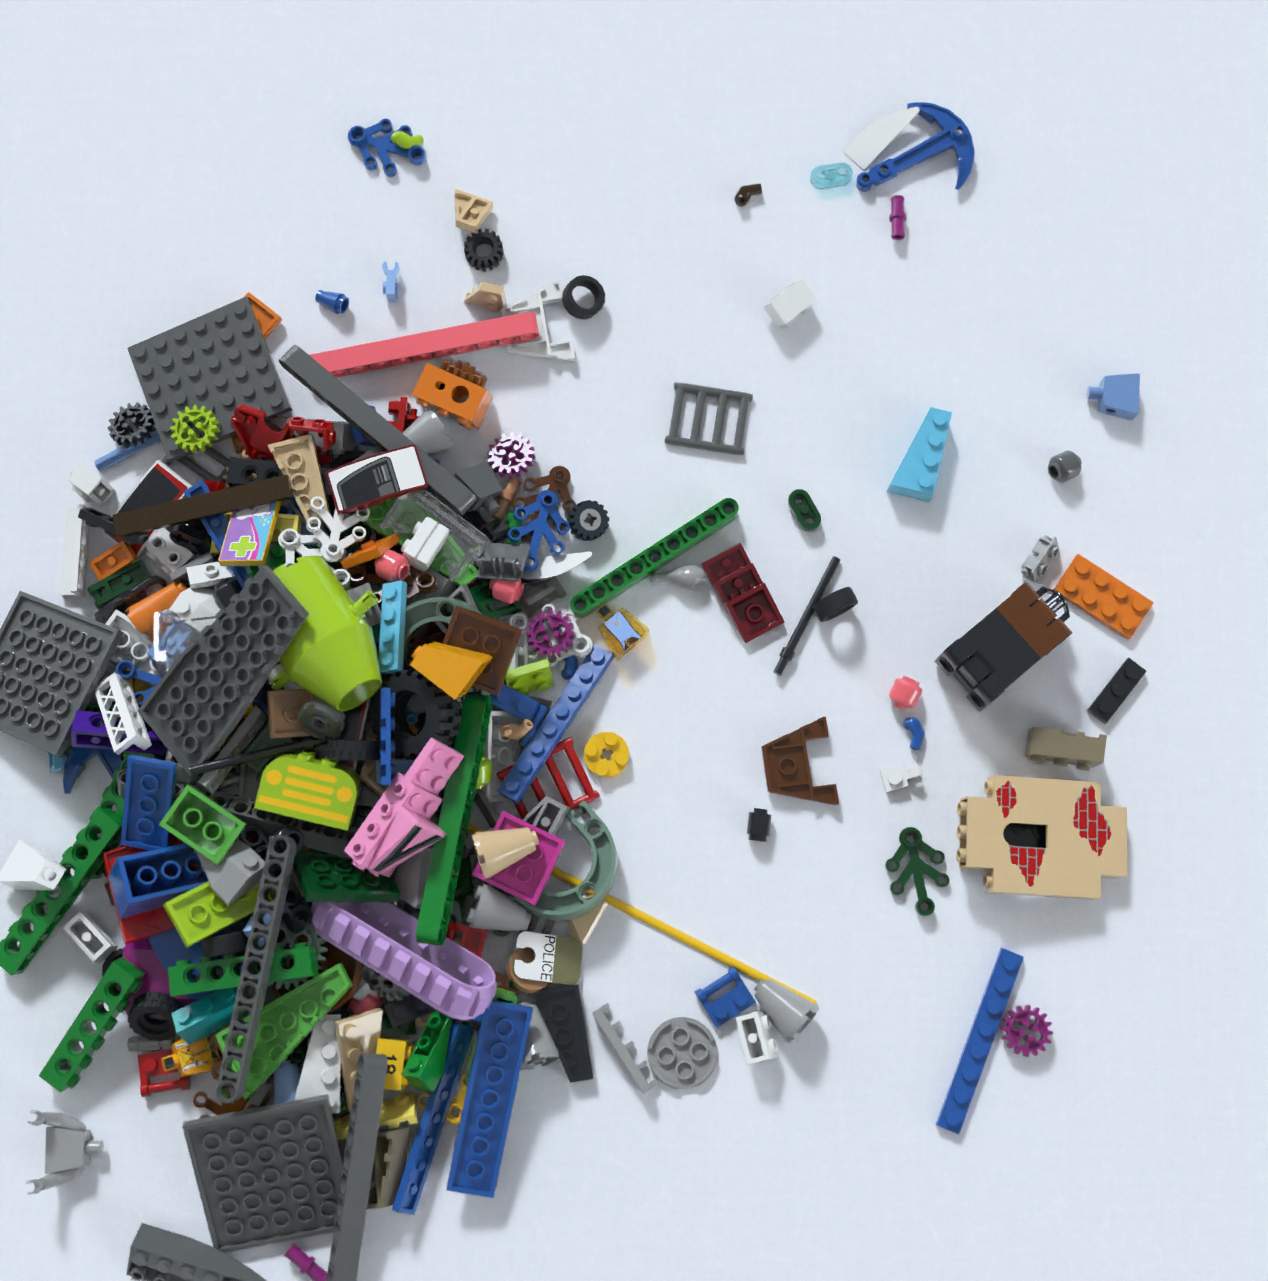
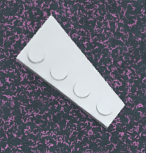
[294,1015,341,1113]

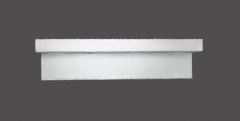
[60,504,90,597]
[95,672,151,755]

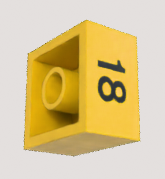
[376,1038,415,1091]

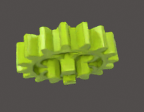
[170,405,220,454]

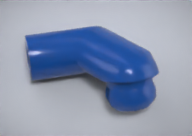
[561,646,579,680]

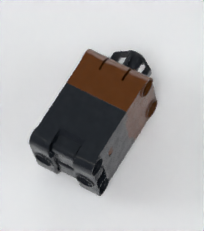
[934,581,1073,712]

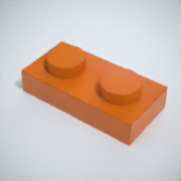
[89,540,138,581]

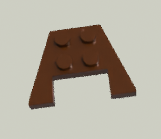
[761,716,839,805]

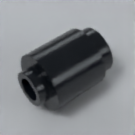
[747,808,772,842]

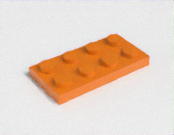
[1053,554,1154,640]

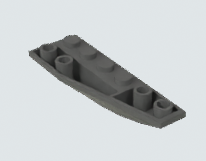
[126,1223,267,1281]

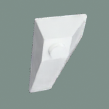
[168,586,222,636]

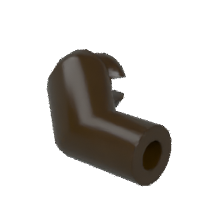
[735,183,762,206]

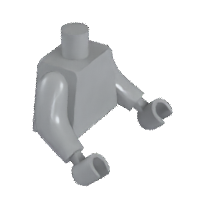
[25,1110,104,1195]

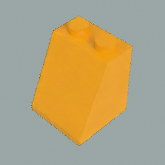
[410,642,493,700]

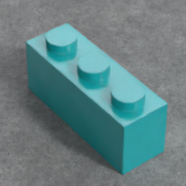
[171,987,250,1045]

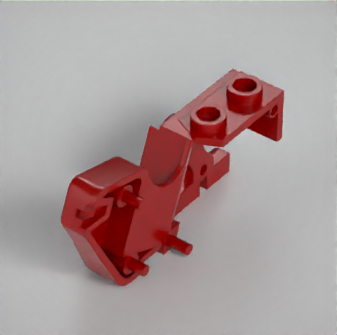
[231,404,337,465]

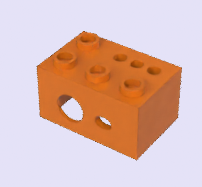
[412,363,493,430]

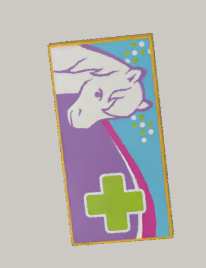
[218,501,282,566]

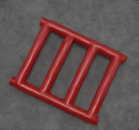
[496,737,600,820]

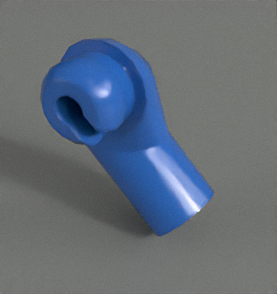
[903,717,925,751]

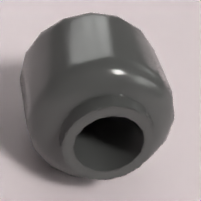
[1048,450,1082,483]

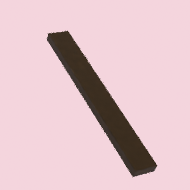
[113,475,293,538]

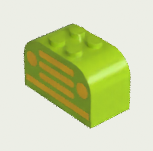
[254,750,361,831]

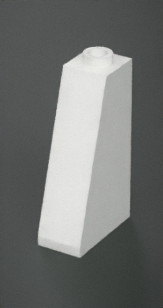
[0,839,66,890]

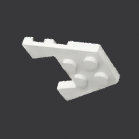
[501,279,576,361]

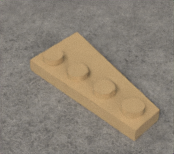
[268,434,331,526]
[335,1008,383,1112]

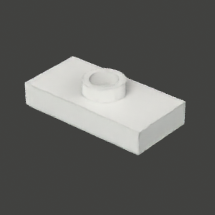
[186,562,236,589]

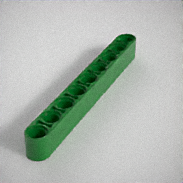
[570,498,739,618]

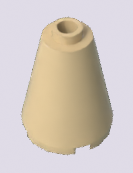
[471,828,539,879]

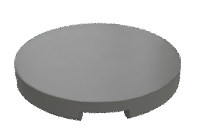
[647,1017,717,1089]

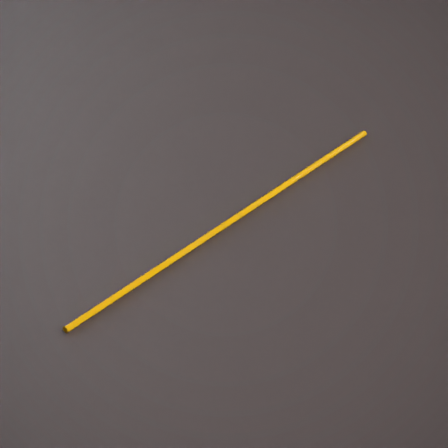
[433,808,817,1005]

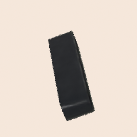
[239,826,312,933]

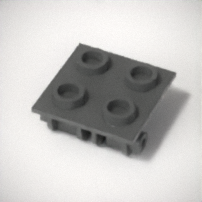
[476,543,531,582]

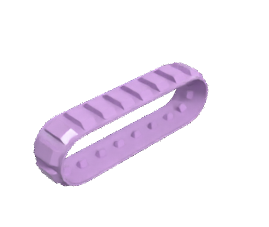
[310,902,497,1020]

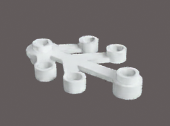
[306,496,370,562]
[278,529,350,588]
[510,604,593,667]

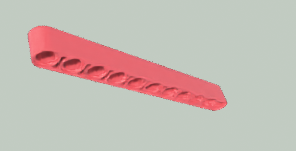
[310,312,539,378]

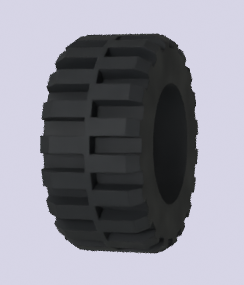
[370,670,462,759]

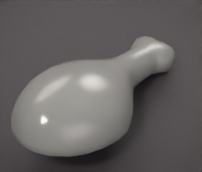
[650,565,706,587]

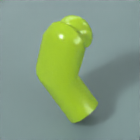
[391,131,424,149]

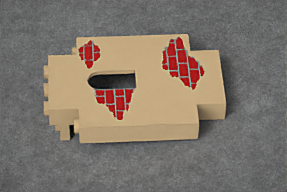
[956,775,1127,900]

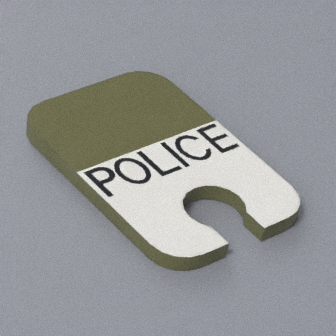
[513,931,583,985]

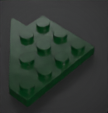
[293,848,401,903]

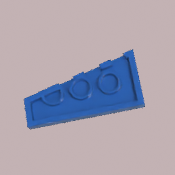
[380,688,395,785]

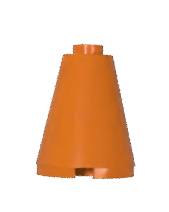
[125,582,188,643]

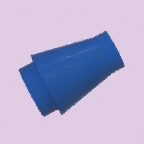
[315,290,349,314]

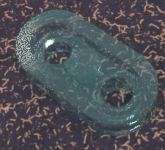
[810,162,853,189]

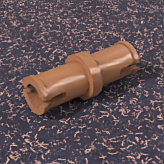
[490,477,522,522]

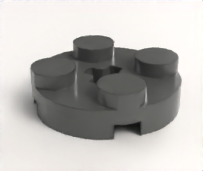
[297,697,345,740]

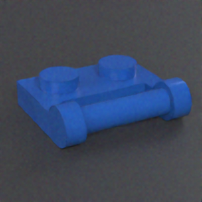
[695,967,756,1028]

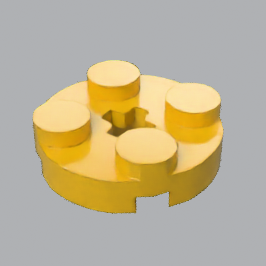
[584,732,629,778]

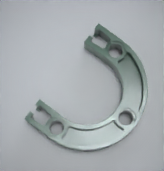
[378,597,491,696]
[510,800,618,921]

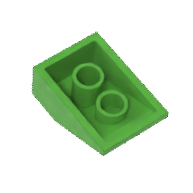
[159,784,247,865]

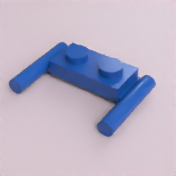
[478,684,548,747]

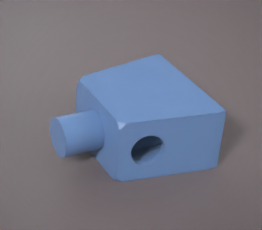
[1087,373,1140,420]

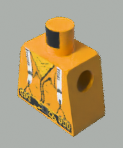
[161,1033,221,1077]

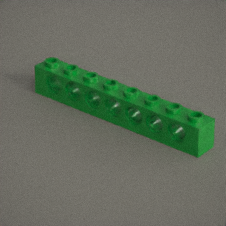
[0,808,123,976]

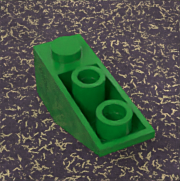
[401,1012,452,1092]

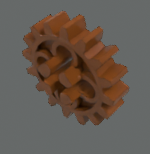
[440,359,487,388]

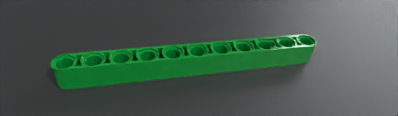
[416,694,492,946]

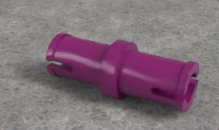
[889,195,906,240]
[284,1243,327,1281]

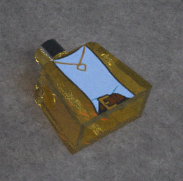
[597,604,650,661]

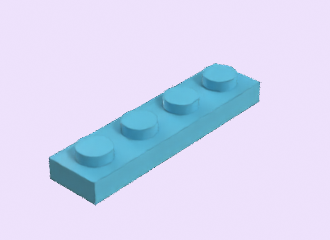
[378,580,407,675]

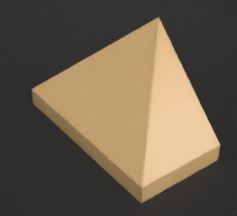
[567,895,608,944]

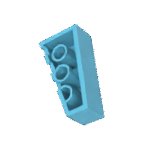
[886,407,952,502]

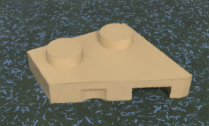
[454,189,493,233]
[464,282,507,312]

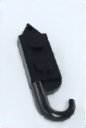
[94,576,168,624]

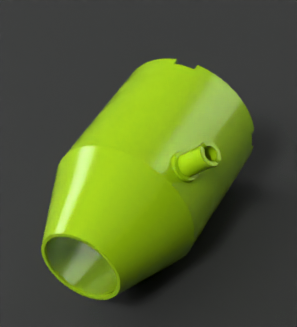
[269,555,382,711]

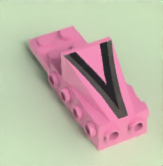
[344,737,464,877]

